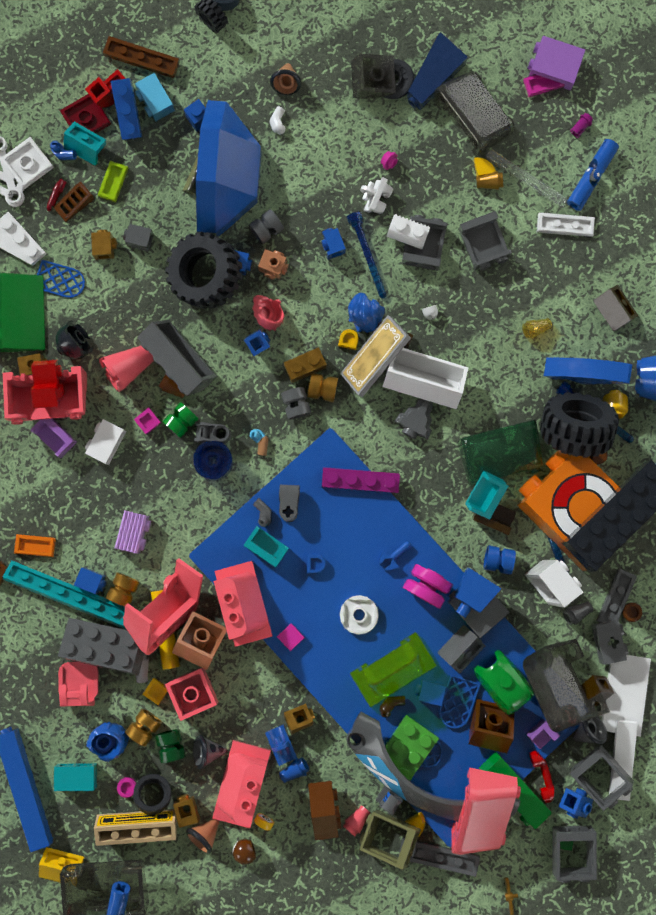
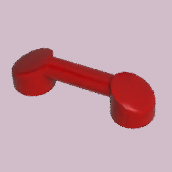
[529,751,555,804]

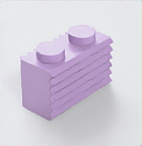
[115,510,151,554]

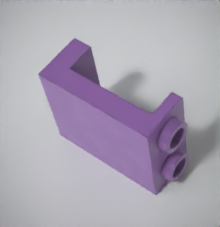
[527,36,585,90]

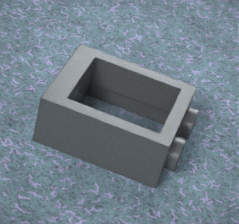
[570,744,634,811]
[552,825,597,883]

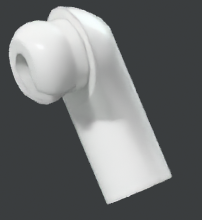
[270,106,286,135]

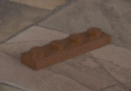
[103,36,180,79]

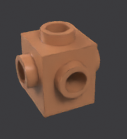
[258,249,289,280]

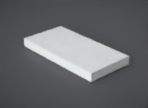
[602,655,651,737]

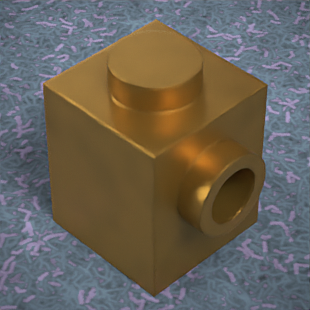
[91,230,117,260]
[17,353,47,376]

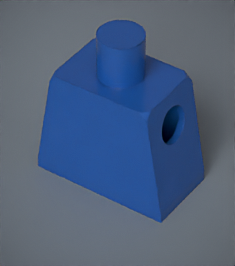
[454,568,501,618]

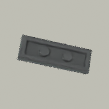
[596,568,637,623]

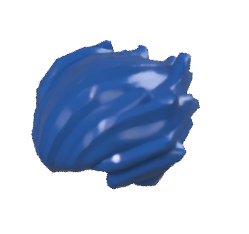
[348,293,385,333]
[86,722,129,762]

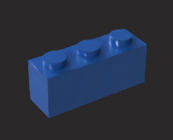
[111,78,142,140]

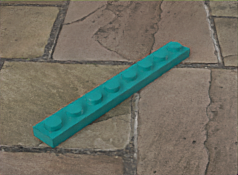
[3,560,127,630]

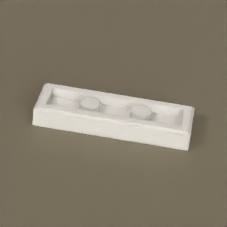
[537,213,595,237]

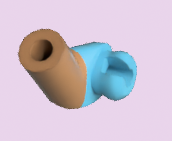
[250,429,269,456]

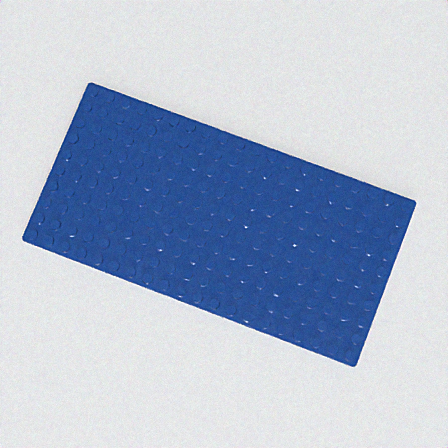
[189,428,591,847]

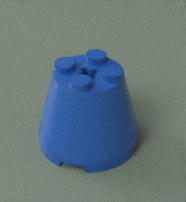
[635,355,656,401]

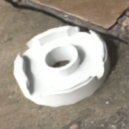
[340,595,379,635]

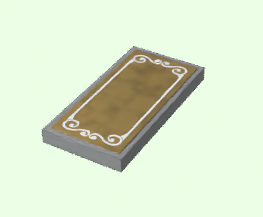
[340,315,411,397]

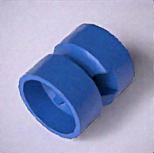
[483,545,516,575]

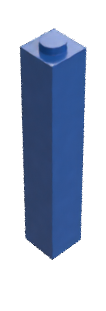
[0,727,54,852]

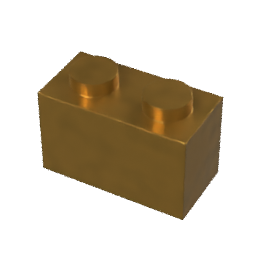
[284,347,327,383]

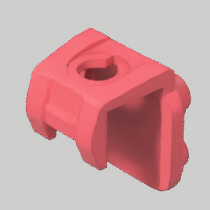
[58,662,99,707]

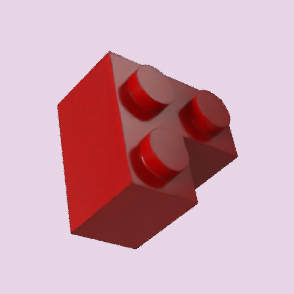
[31,360,65,409]

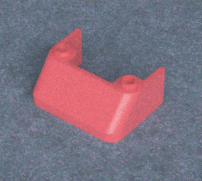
[123,559,203,655]

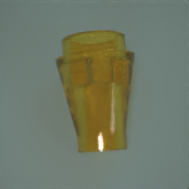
[522,318,552,339]

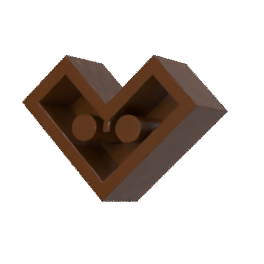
[308,781,342,840]

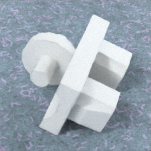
[360,177,393,214]

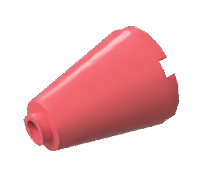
[99,346,154,392]

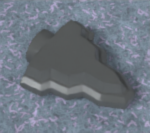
[394,399,433,440]

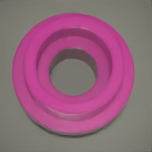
[381,151,398,170]

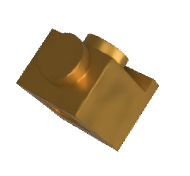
[284,704,315,735]
[173,794,200,828]

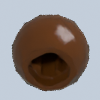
[232,839,256,865]

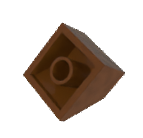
[468,699,515,754]

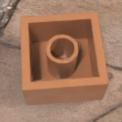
[172,611,227,670]

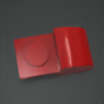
[85,69,126,108]

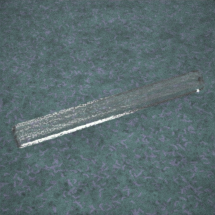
[485,150,567,208]

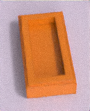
[14,534,56,557]

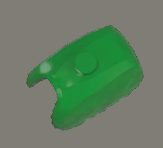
[474,650,534,715]

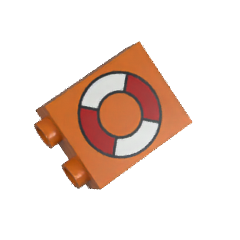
[517,450,619,571]

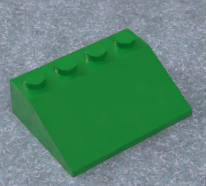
[0,273,45,352]

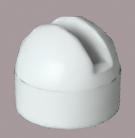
[422,305,438,320]

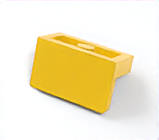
[39,847,84,886]

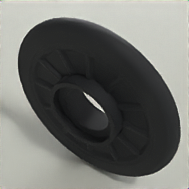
[374,59,414,99]

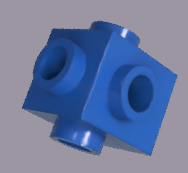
[559,788,593,819]

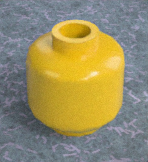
[603,390,628,419]

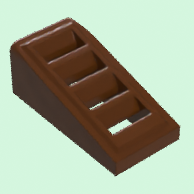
[54,181,95,222]

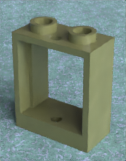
[359,810,421,870]

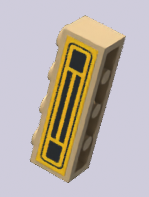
[94,809,178,846]

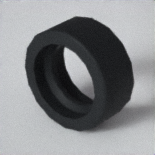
[133,774,171,815]

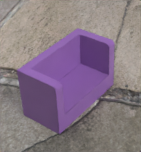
[30,419,77,458]

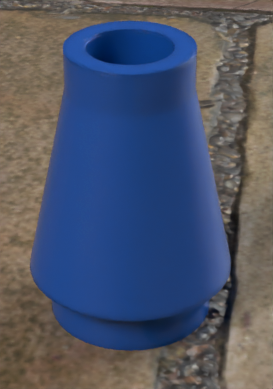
[279,757,310,783]

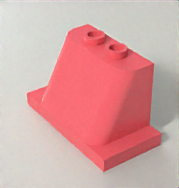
[214,561,273,647]
[212,740,271,829]

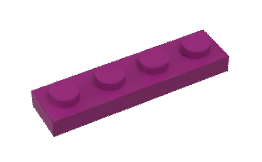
[322,467,400,493]

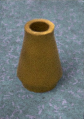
[476,171,504,190]

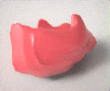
[252,295,285,331]

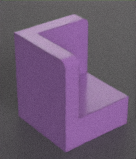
[526,719,560,749]

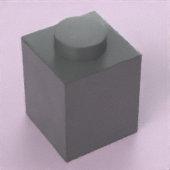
[123,224,154,252]

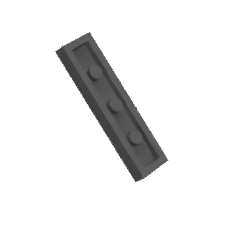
[398,837,480,877]

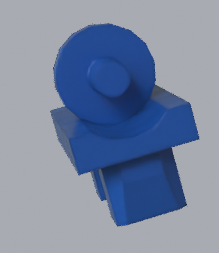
[265,724,297,766]

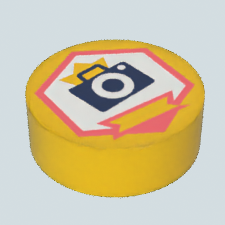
[254,813,274,831]

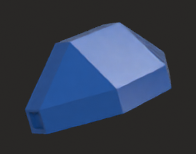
[196,100,262,237]

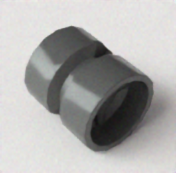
[249,209,284,245]
[281,387,311,420]

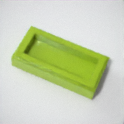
[98,161,129,202]

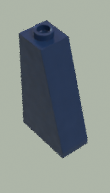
[407,32,468,110]

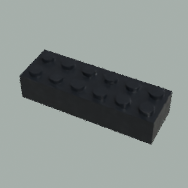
[562,460,656,572]

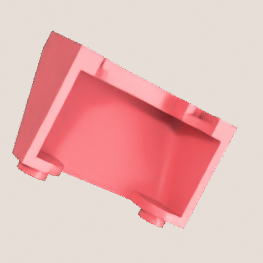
[3,366,87,425]
[451,767,521,855]

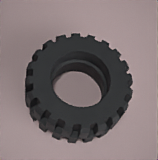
[165,232,242,309]
[540,392,619,458]

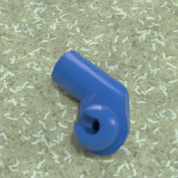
[50,141,77,160]

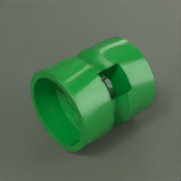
[162,402,199,438]

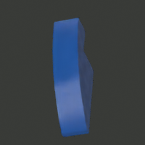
[544,357,632,384]

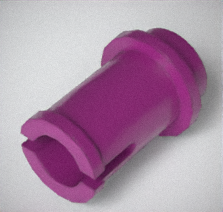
[570,113,593,138]

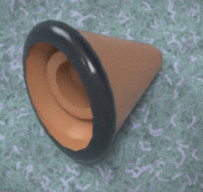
[270,63,301,95]
[186,819,219,854]

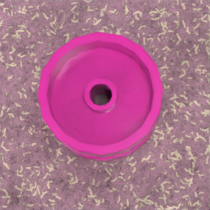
[402,564,453,609]

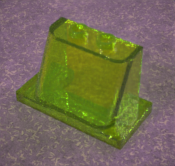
[350,632,437,707]

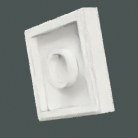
[0,137,54,189]

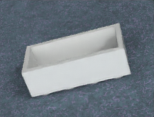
[383,348,468,409]
[524,560,583,607]

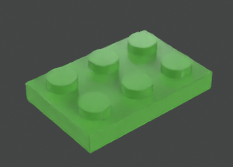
[385,714,439,780]

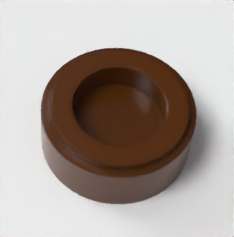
[622,602,642,622]

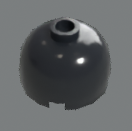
[55,320,93,360]

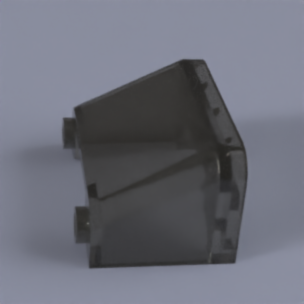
[433,71,515,158]

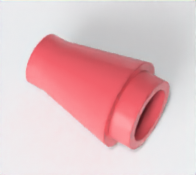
[343,805,370,836]

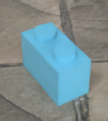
[135,73,175,122]

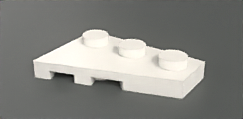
[0,212,46,266]

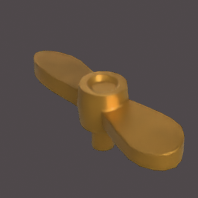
[504,877,518,915]

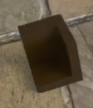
[579,675,614,706]

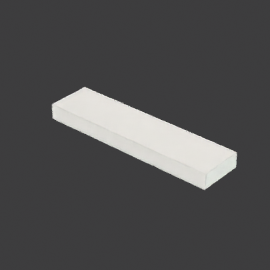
[609,720,638,801]

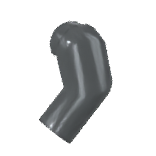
[253,498,272,527]

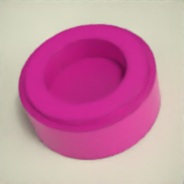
[117,777,137,798]

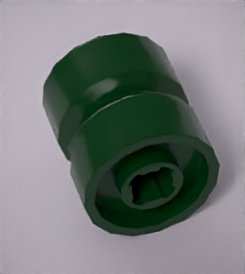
[155,729,186,763]

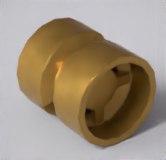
[307,373,338,402]
[106,572,140,606]
[125,708,162,747]

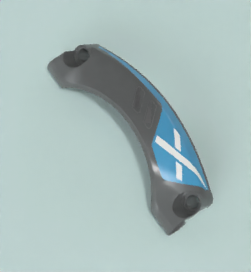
[346,711,520,821]

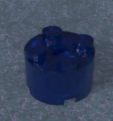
[193,441,234,481]

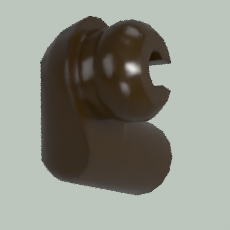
[379,696,405,718]

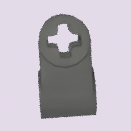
[194,422,231,444]
[279,484,300,522]

